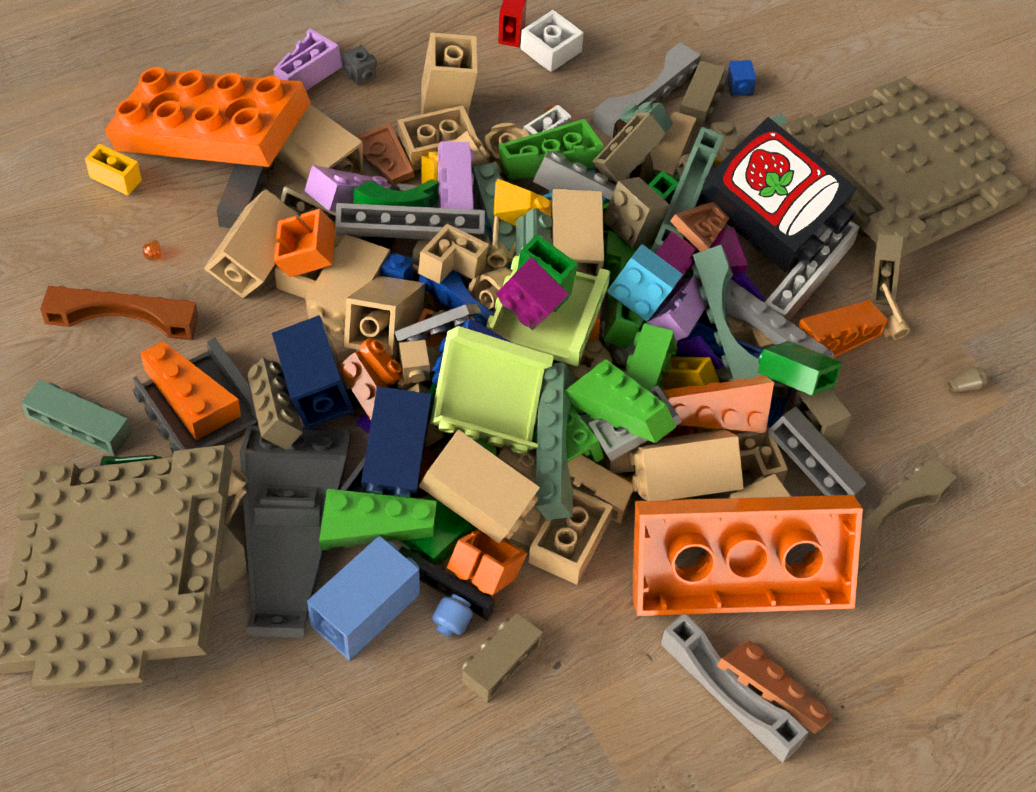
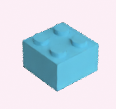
[607,244,683,322]

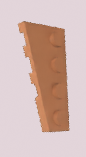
[717,640,834,734]

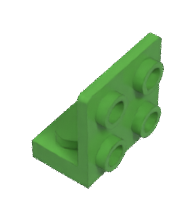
[532,406,604,463]

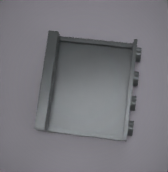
[132,338,259,454]

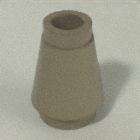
[947,366,987,394]

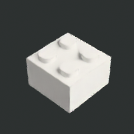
[521,10,584,72]

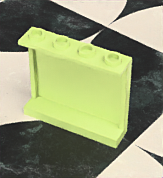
[486,247,610,367]
[430,326,554,454]

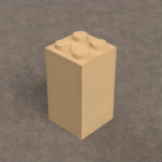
[421,32,478,115]
[276,104,364,181]
[204,189,303,298]
[551,189,604,277]
[306,234,390,341]
[344,275,425,356]
[419,429,540,543]
[629,429,744,501]

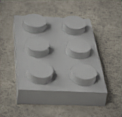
[395,304,482,342]
[588,385,681,461]

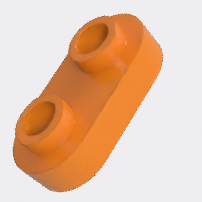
[359,338,402,386]

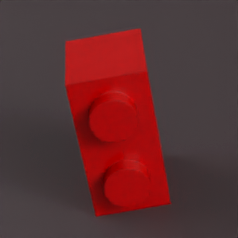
[498,0,527,47]

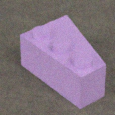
[273,28,343,91]
[438,141,474,210]
[305,165,391,212]
[640,275,708,343]

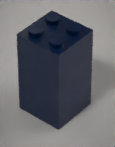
[272,315,355,430]
[361,386,431,499]

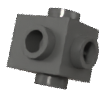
[343,45,377,85]

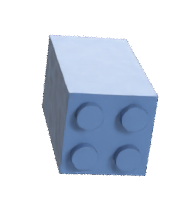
[307,536,420,661]

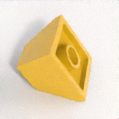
[494,179,551,226]

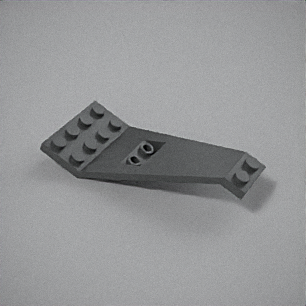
[240,425,351,638]

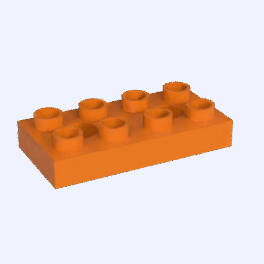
[104,67,311,167]
[633,495,863,616]

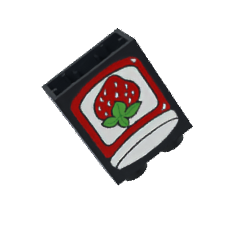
[699,117,857,272]

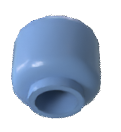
[432,594,473,638]

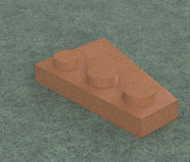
[355,123,415,185]
[670,202,729,252]

